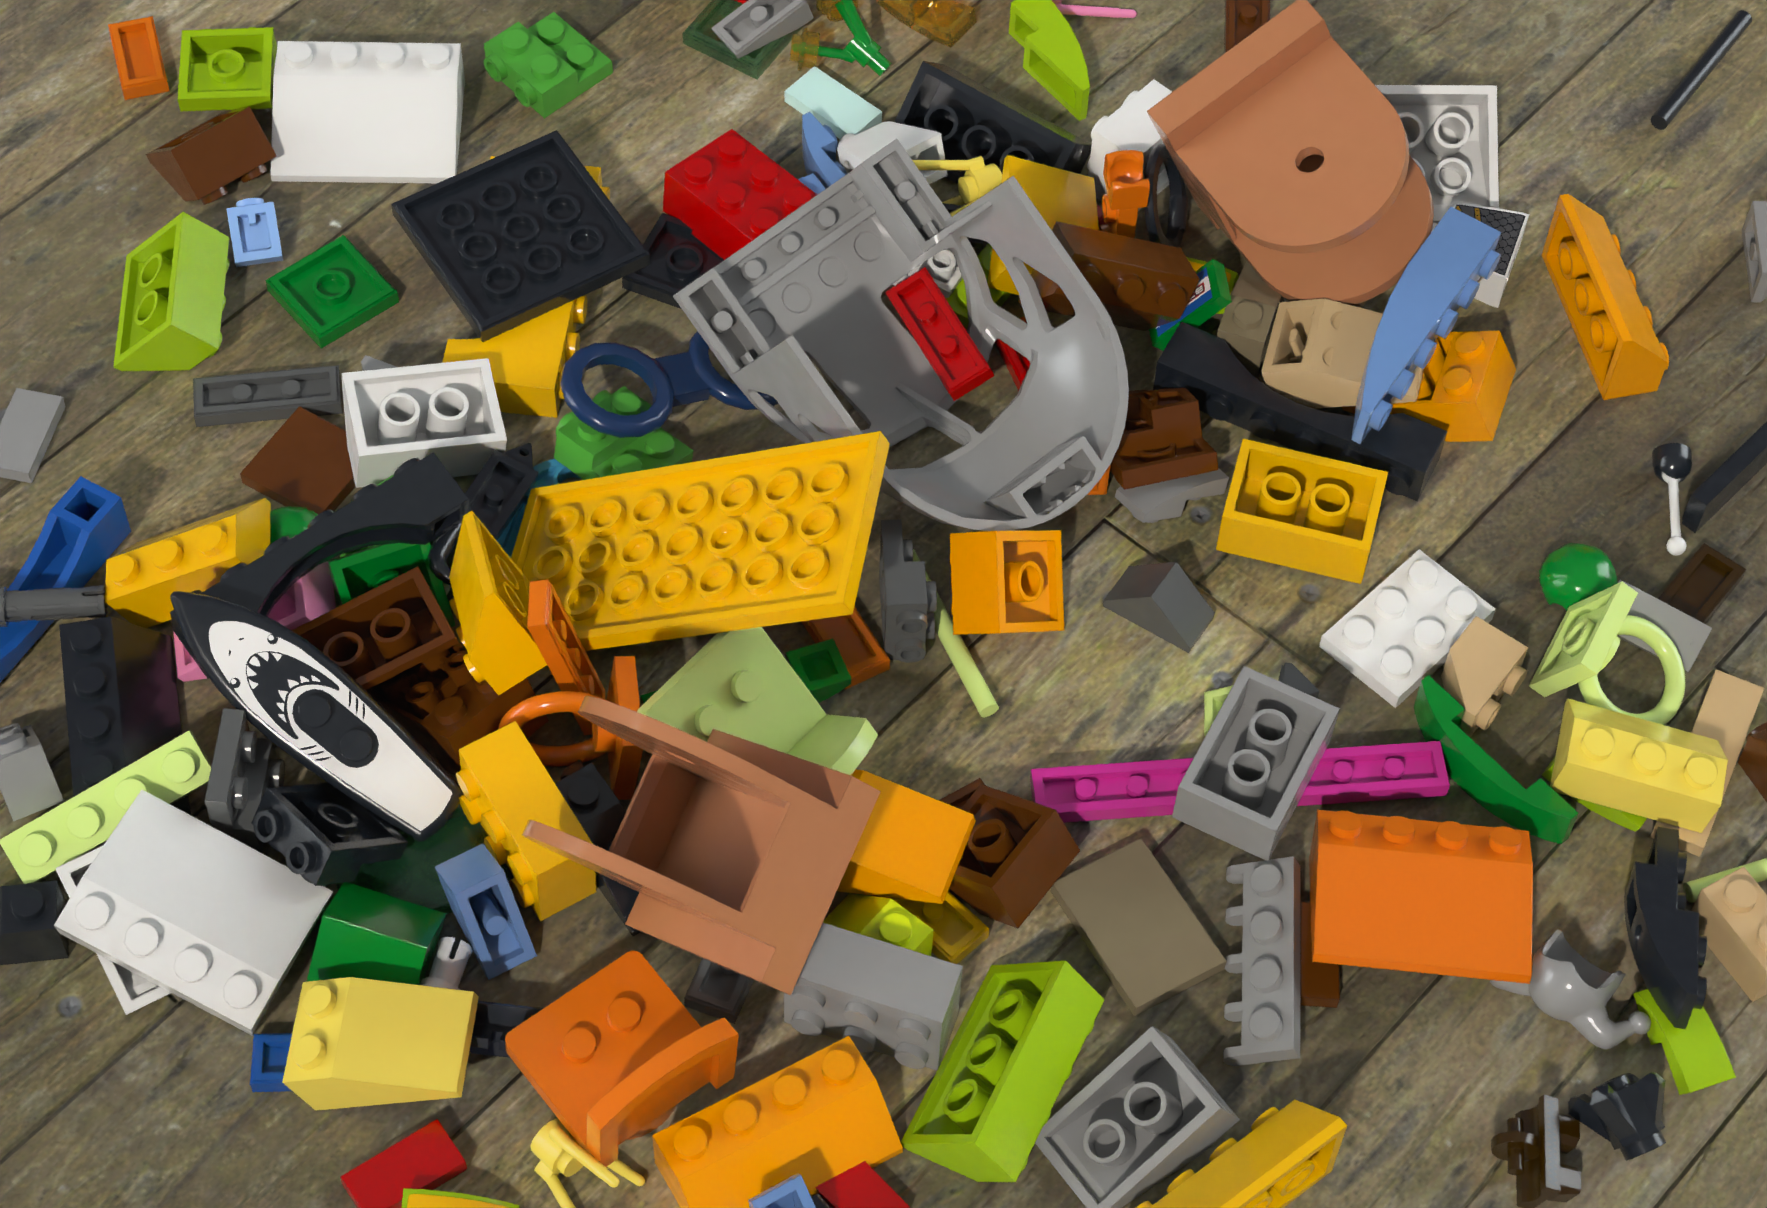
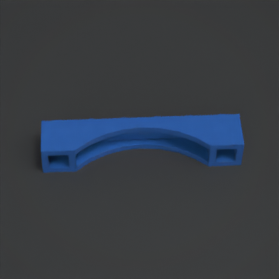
[0,476,131,683]

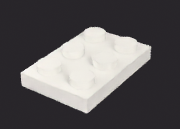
[1319,549,1495,708]

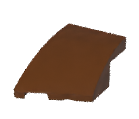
[1110,388,1219,490]

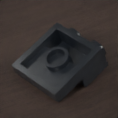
[251,782,408,886]

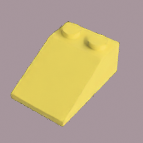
[282,977,479,1111]

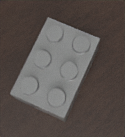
[1172,666,1340,861]
[784,923,963,1071]

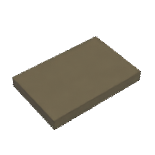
[1050,838,1227,1016]

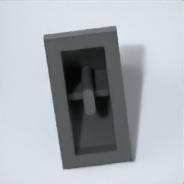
[1103,562,1215,653]

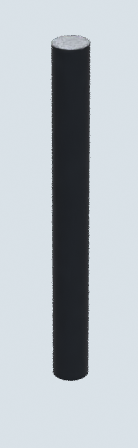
[1651,10,1752,130]

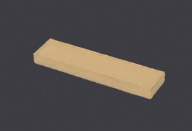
[1650,669,1764,857]

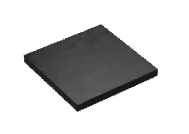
[391,130,650,342]

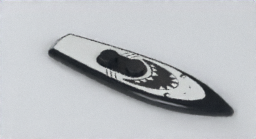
[170,591,464,842]

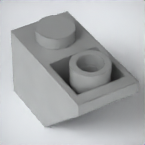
[0,723,64,822]

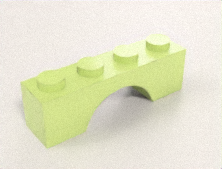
[0,731,212,884]

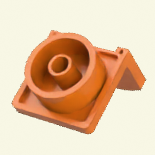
[505,951,739,1167]

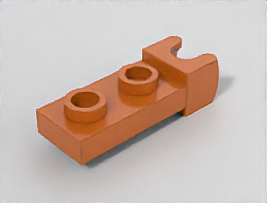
[1099,150,1150,238]

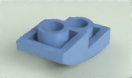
[802,112,847,188]

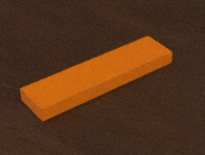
[527,579,605,735]

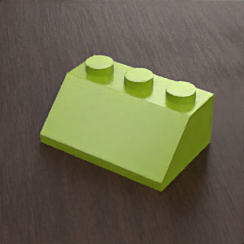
[113,212,230,371]

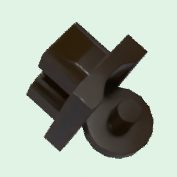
[1491,1095,1581,1208]

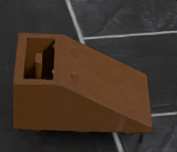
[367,642,549,775]

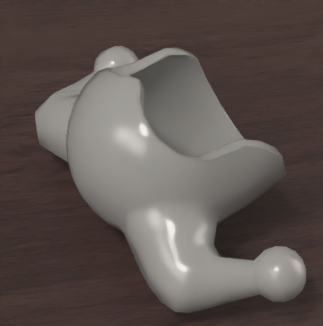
[1490,929,1651,1050]

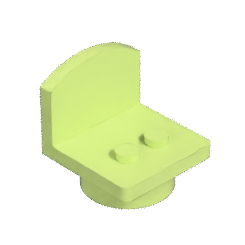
[637,627,878,775]

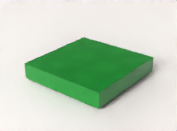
[265,235,399,349]

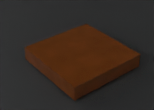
[240,406,355,515]

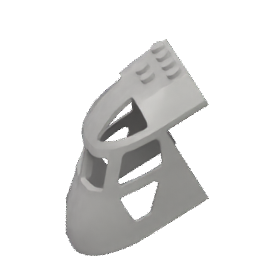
[673,138,1129,531]

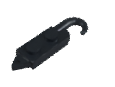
[428,443,539,585]

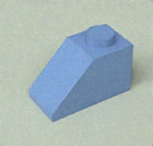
[435,843,537,980]

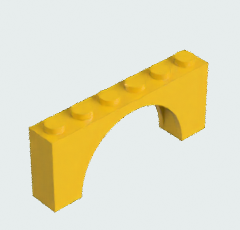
[442,156,610,418]

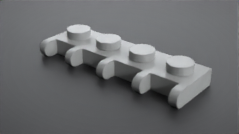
[1223,856,1300,1066]

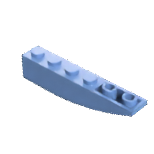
[1351,207,1501,444]

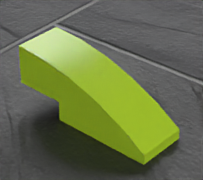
[1008,0,1090,121]

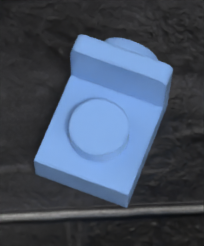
[226,198,283,267]

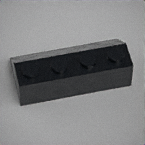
[894,61,1092,184]
[59,617,191,815]

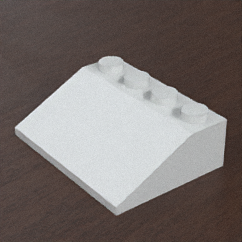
[271,41,465,184]
[1375,85,1499,223]
[54,790,333,1036]

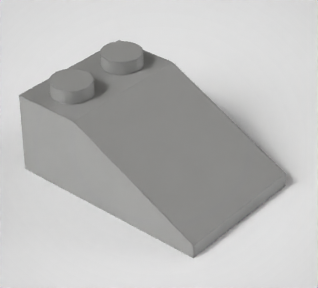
[1035,1026,1240,1208]

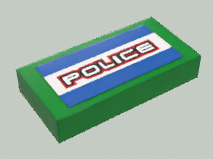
[1149,259,1232,351]

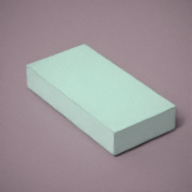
[784,66,882,139]

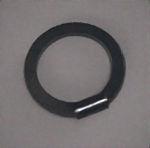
[1144,144,1188,248]

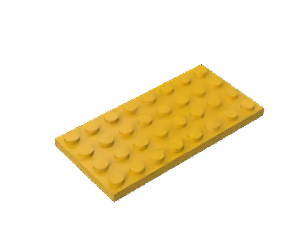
[511,431,890,651]

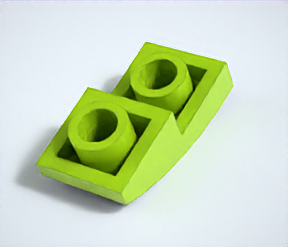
[1633,989,1736,1095]

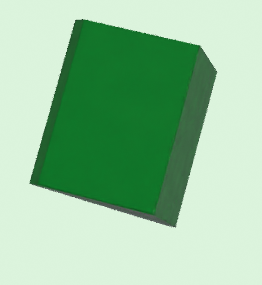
[328,543,456,627]
[307,882,446,985]

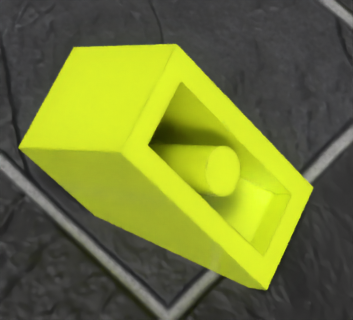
[823,893,934,956]

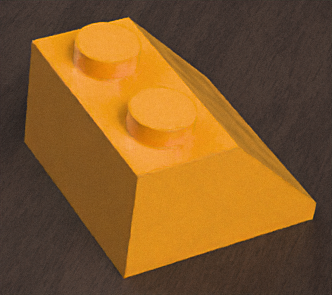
[950,530,1064,635]

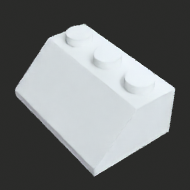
[341,358,507,488]

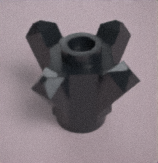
[1568,1072,1666,1161]

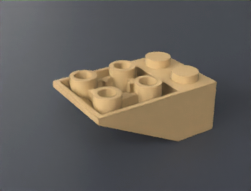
[1261,298,1424,409]

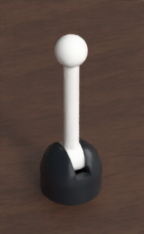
[1652,443,1692,556]

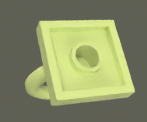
[1529,581,1685,725]

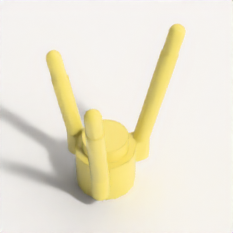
[912,156,1002,216]
[531,1118,645,1208]

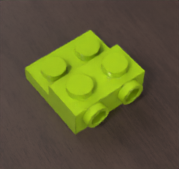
[178,27,277,112]

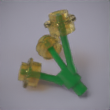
[789,0,892,76]

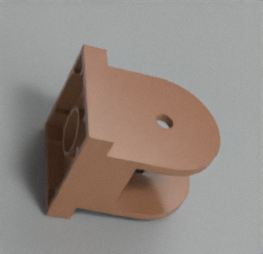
[1147,0,1434,305]
[522,696,881,995]

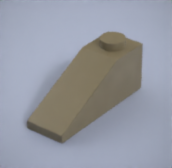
[1217,261,1284,378]

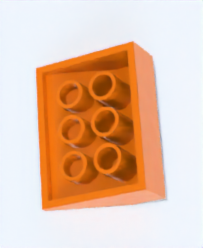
[1309,810,1533,984]

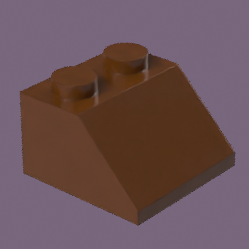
[146,107,276,205]
[949,784,1080,929]

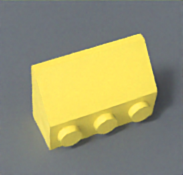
[1550,698,1728,833]

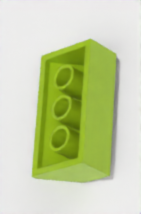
[901,961,1105,1182]

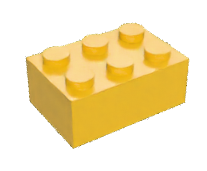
[1216,439,1388,584]
[456,721,596,922]

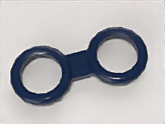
[560,331,779,438]

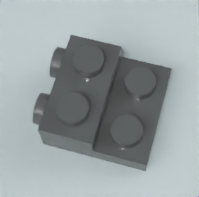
[879,519,937,663]
[205,708,285,853]

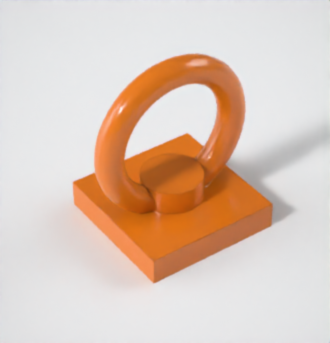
[498,656,643,800]

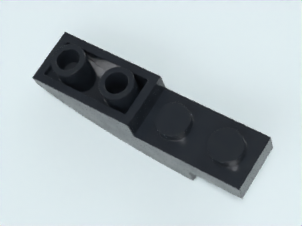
[1624,827,1707,1030]

